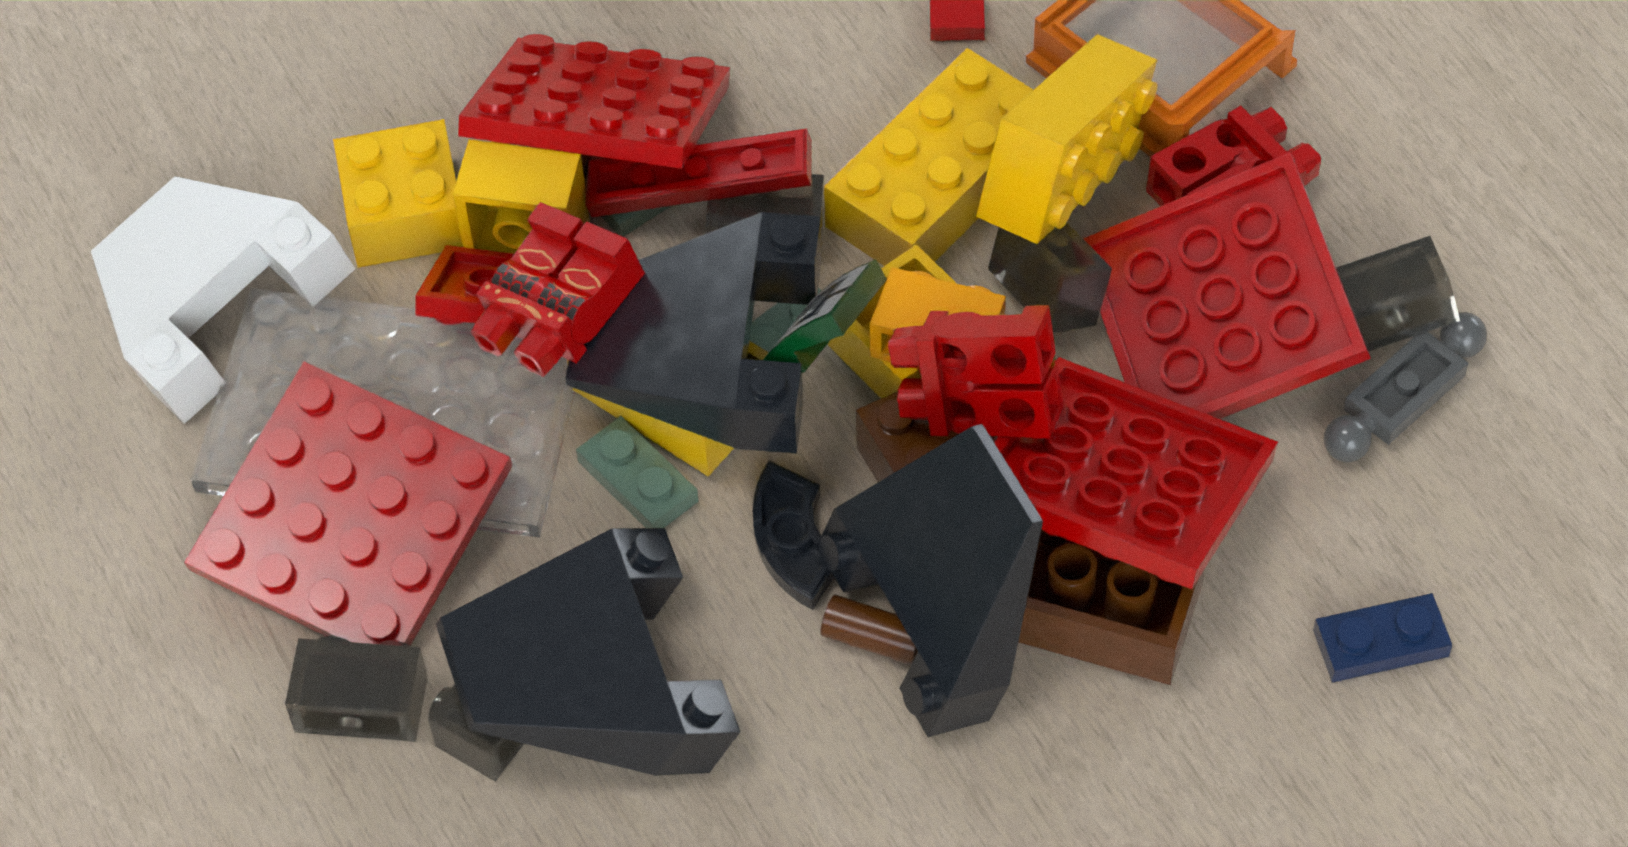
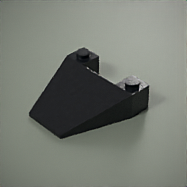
[566,212,822,454]
[817,424,1043,737]
[436,528,741,776]

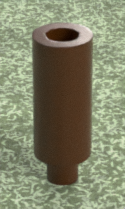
[820,594,918,665]

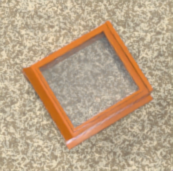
[1026,0,1297,156]

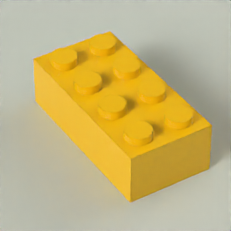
[976,34,1158,244]
[824,48,1033,266]

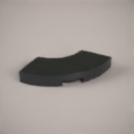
[752,460,834,610]

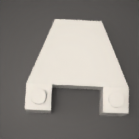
[91,177,356,424]

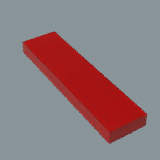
[586,128,812,217]

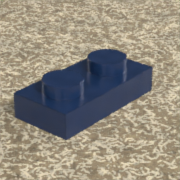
[1313,593,1452,683]

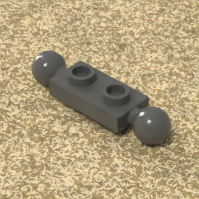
[1324,312,1487,462]

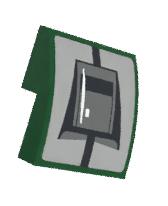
[763,259,887,373]

